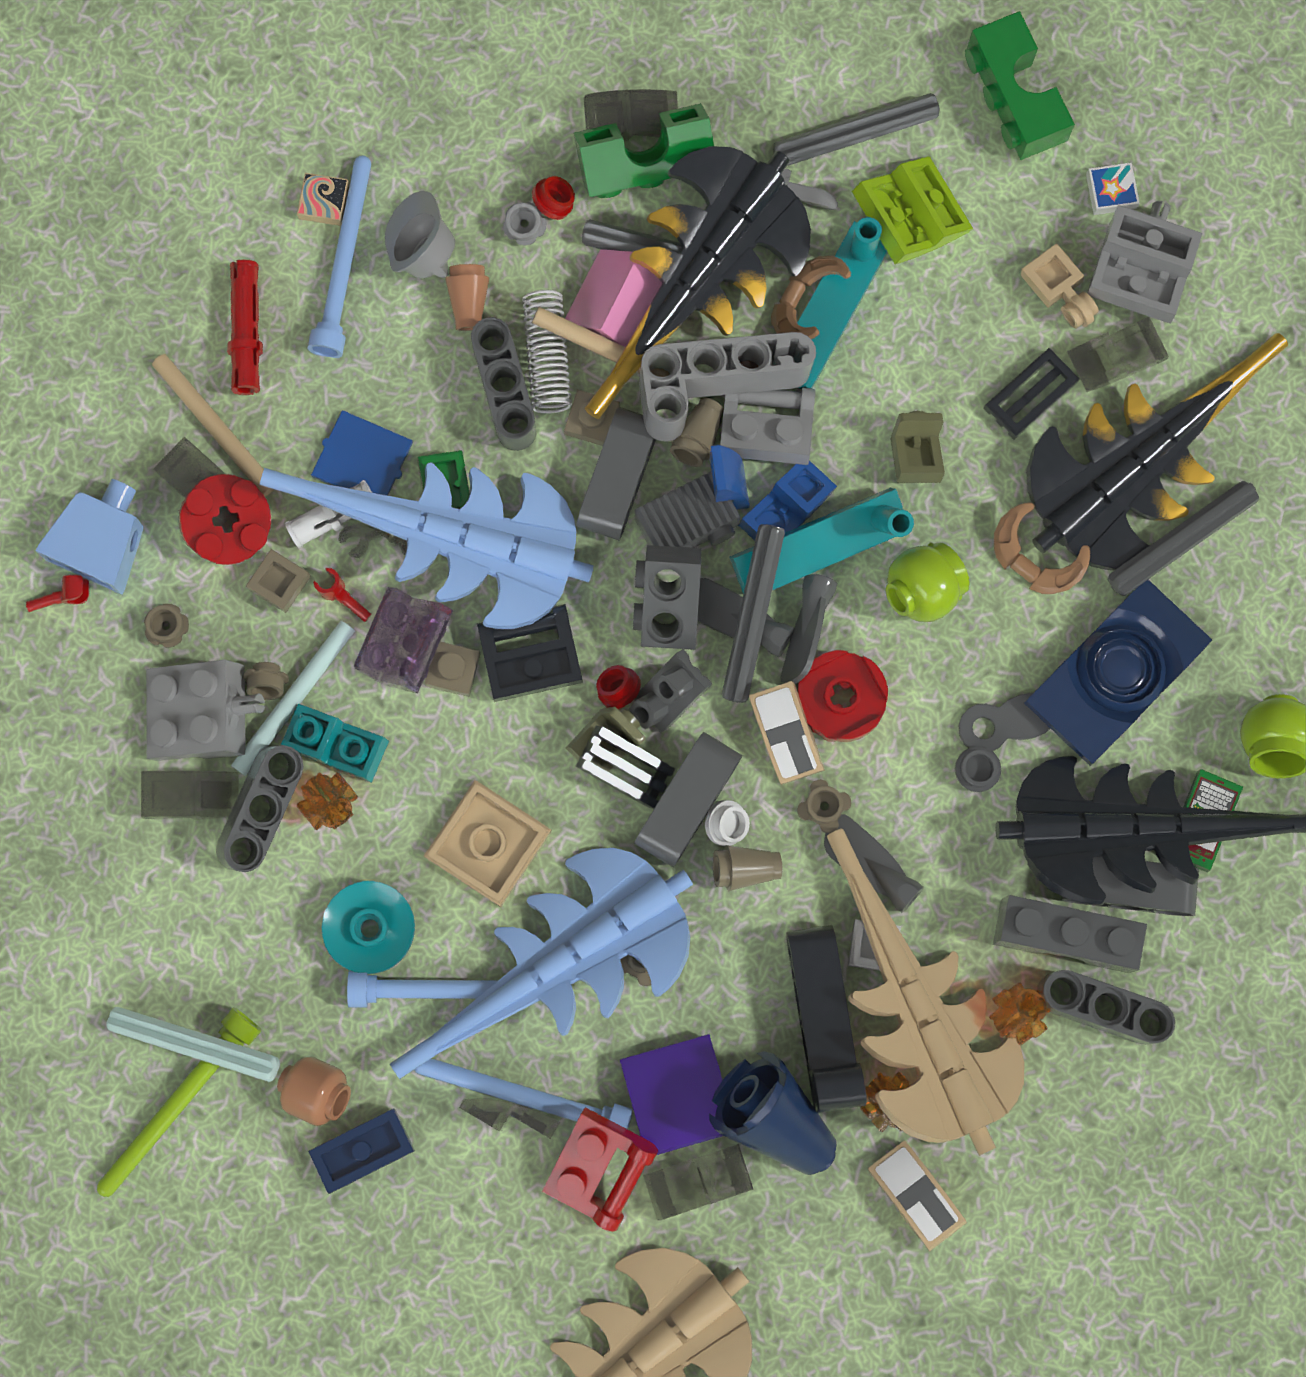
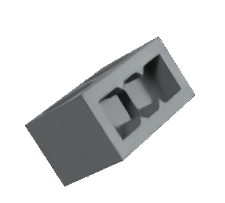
[633,545,701,650]

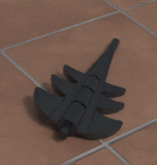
[995,756,1306,904]

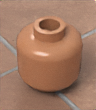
[277,1057,351,1126]

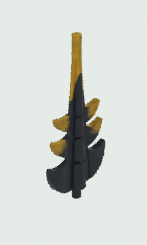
[585,146,811,419]
[1026,333,1288,571]

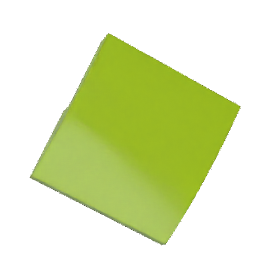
[851,156,973,265]

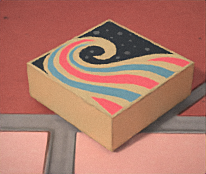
[297,173,350,226]

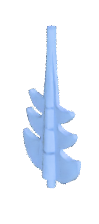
[259,463,594,629]
[390,848,693,1079]

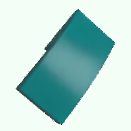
[281,704,389,783]

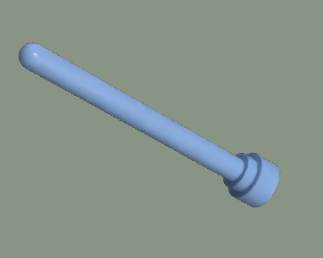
[307,155,371,358]
[347,970,498,1008]
[414,1058,633,1129]

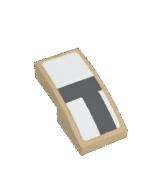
[749,681,825,785]
[868,1140,967,1252]

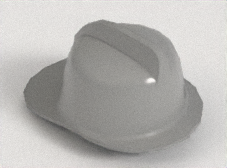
[385,191,456,279]

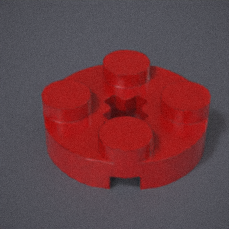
[178,474,271,565]
[797,650,888,742]

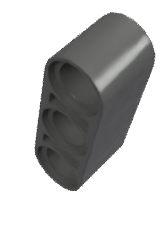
[471,317,536,451]
[577,407,656,541]
[634,732,743,868]
[216,745,304,872]
[1062,857,1199,916]
[1036,970,1175,1045]

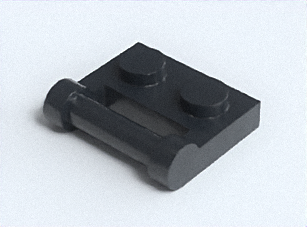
[477,604,583,702]

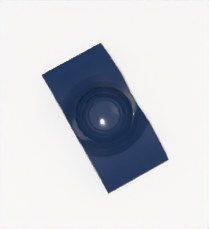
[1024,579,1212,766]

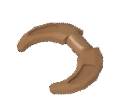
[771,255,851,339]
[994,502,1090,594]

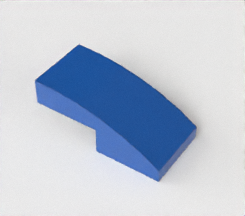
[709,445,750,510]
[739,460,837,541]

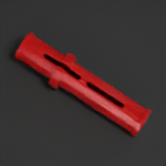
[227,259,263,395]

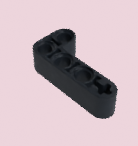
[786,925,867,1113]

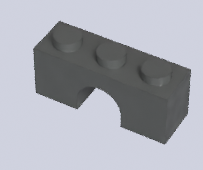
[993,895,1147,973]

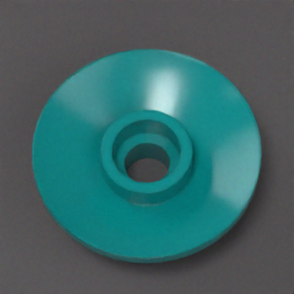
[322,881,415,974]

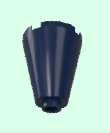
[709,1051,837,1175]

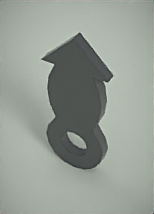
[958,693,1050,751]

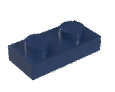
[308,1108,415,1194]

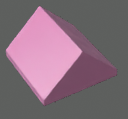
[565,249,662,347]

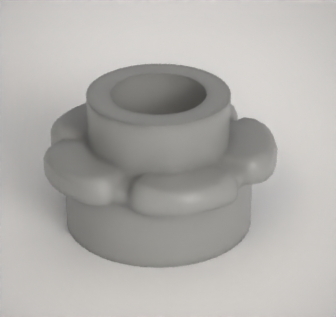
[503,202,546,246]

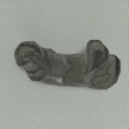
[338,522,407,558]

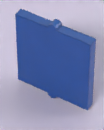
[311,410,413,496]

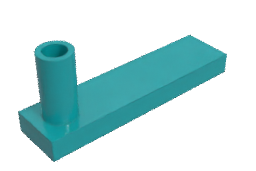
[793,217,888,390]
[729,487,914,594]

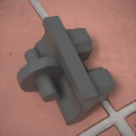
[629,649,712,733]

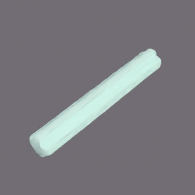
[106,1007,280,1082]

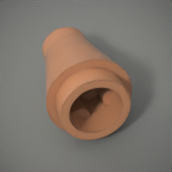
[445,264,489,331]

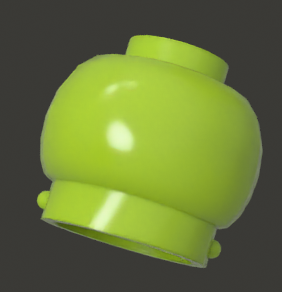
[885,542,970,622]
[1240,694,1306,779]

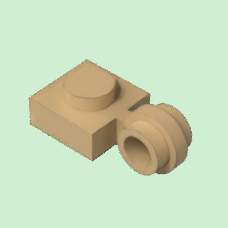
[1021,243,1099,329]

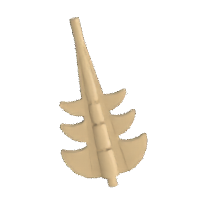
[827,829,1024,1156]
[550,1248,753,1377]

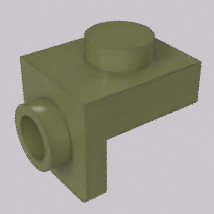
[890,411,945,483]
[566,707,646,780]

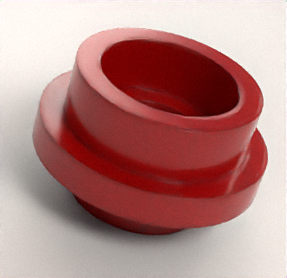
[532,176,575,220]
[596,665,641,709]

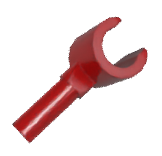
[313,568,372,622]
[26,575,89,612]

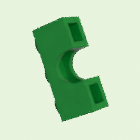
[965,11,1075,160]
[573,103,714,198]

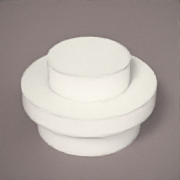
[705,800,750,846]

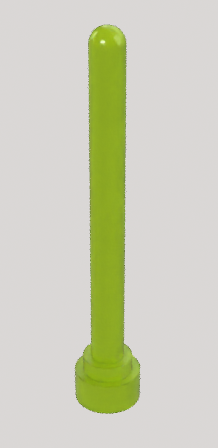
[97,1007,262,1197]

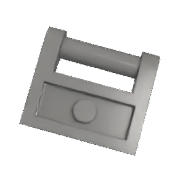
[720,388,816,465]

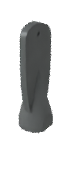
[780,574,837,684]
[697,578,794,658]
[824,814,924,913]

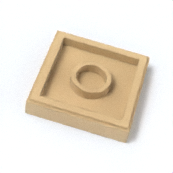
[424,780,552,907]

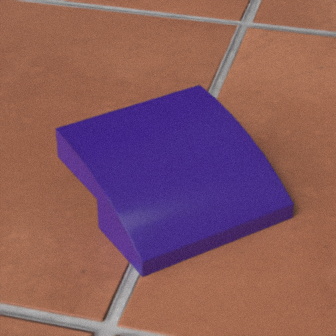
[620,1034,723,1155]

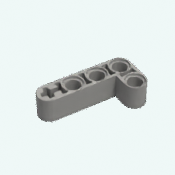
[639,332,816,442]

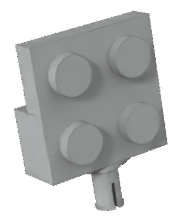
[1087,201,1202,324]
[146,659,265,761]

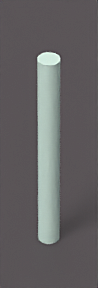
[231,621,355,776]

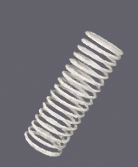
[522,290,572,413]

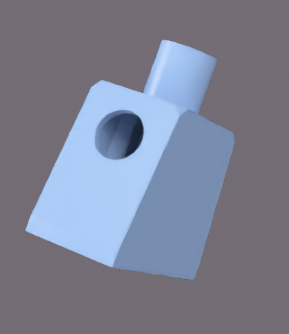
[35,479,144,595]

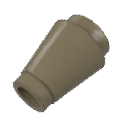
[670,398,724,467]
[713,845,782,891]

